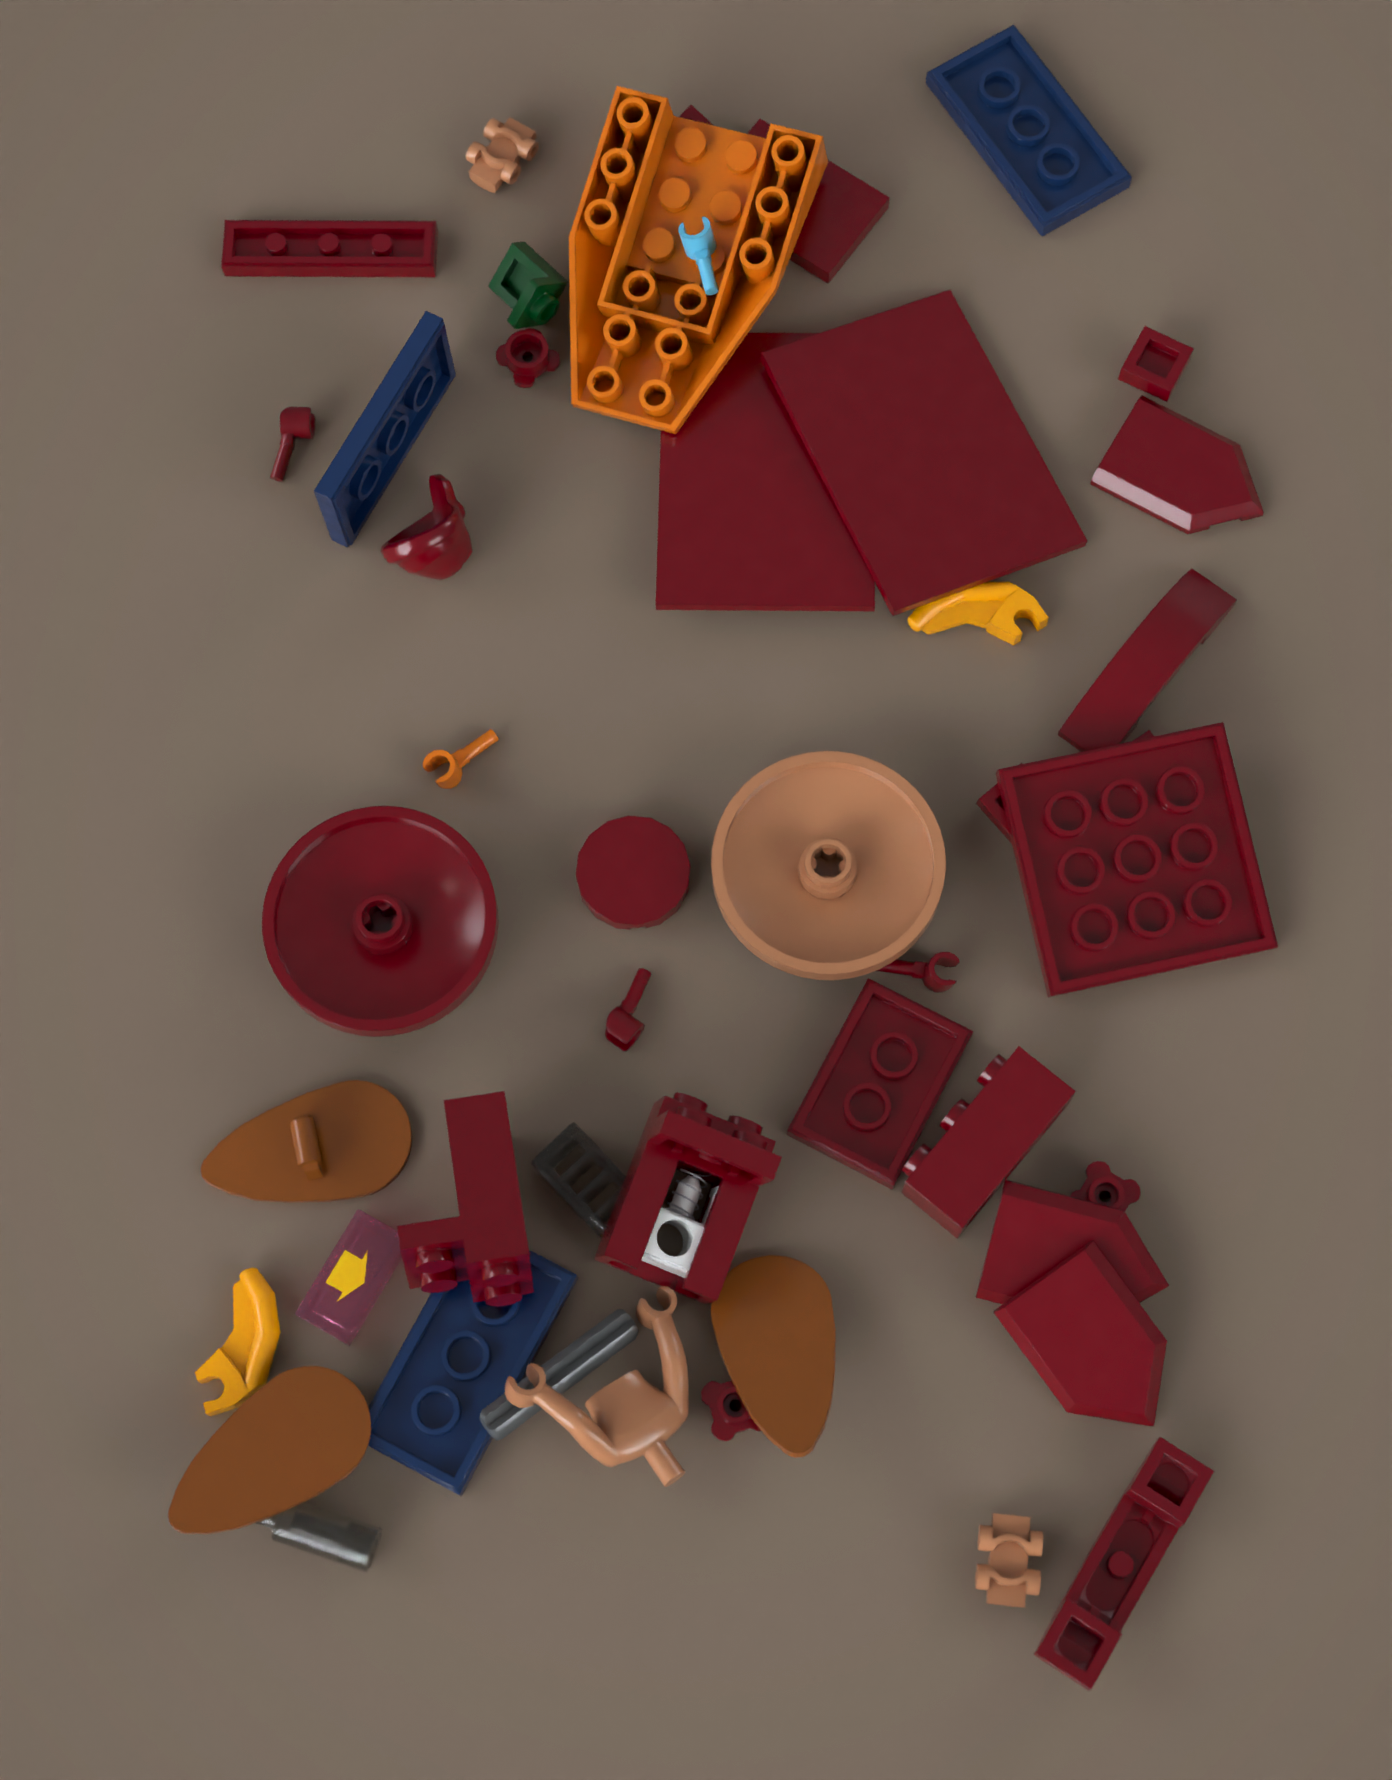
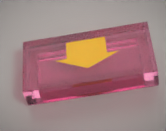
[295,1209,402,1347]

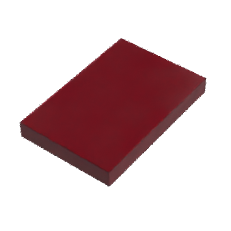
[747,119,890,284]
[787,978,973,1189]

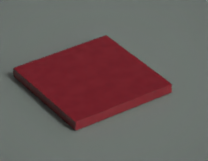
[996,722,1278,998]

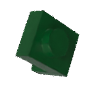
[488,241,568,329]

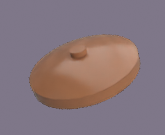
[711,751,946,980]

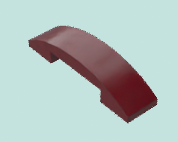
[1058,568,1237,752]
[1033,1437,1214,1691]

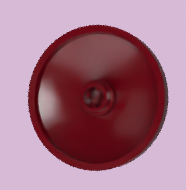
[262,806,499,1037]

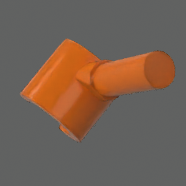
[423,729,499,789]

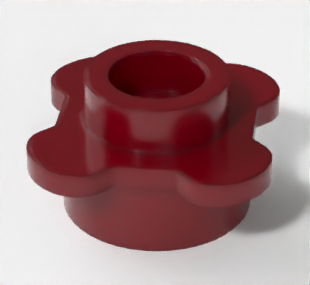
[496,328,560,388]
[1070,1161,1141,1211]
[701,1380,761,1441]

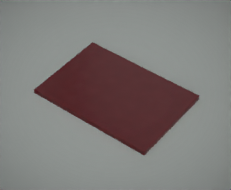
[760,290,1087,616]
[656,333,875,612]

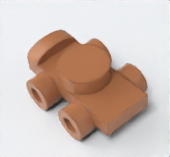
[466,117,539,193]
[975,1513,1043,1608]

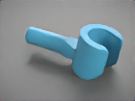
[679,216,718,296]

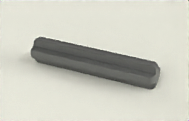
[479,1309,639,1440]

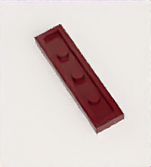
[221,220,438,277]

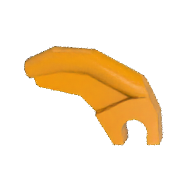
[907,581,1049,646]
[195,1267,281,1416]

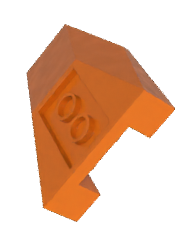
[569,86,828,434]

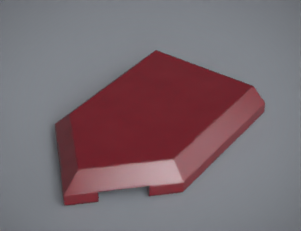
[1090,395,1264,534]
[976,1179,1169,1305]
[993,1240,1167,1427]

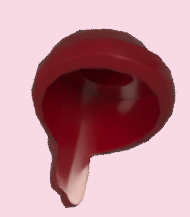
[381,474,473,580]

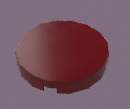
[575,815,691,930]

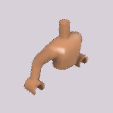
[505,1286,689,1487]

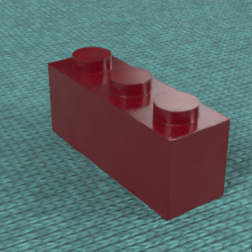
[902,1046,1076,1239]

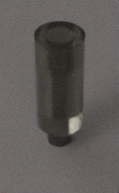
[256,1502,382,1572]

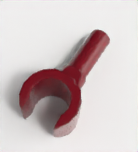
[270,406,316,482]
[877,952,960,993]
[605,968,652,1052]

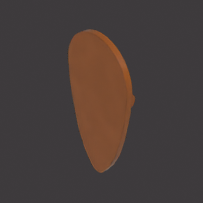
[201,1080,412,1203]
[711,1255,836,1458]
[168,1366,371,1534]

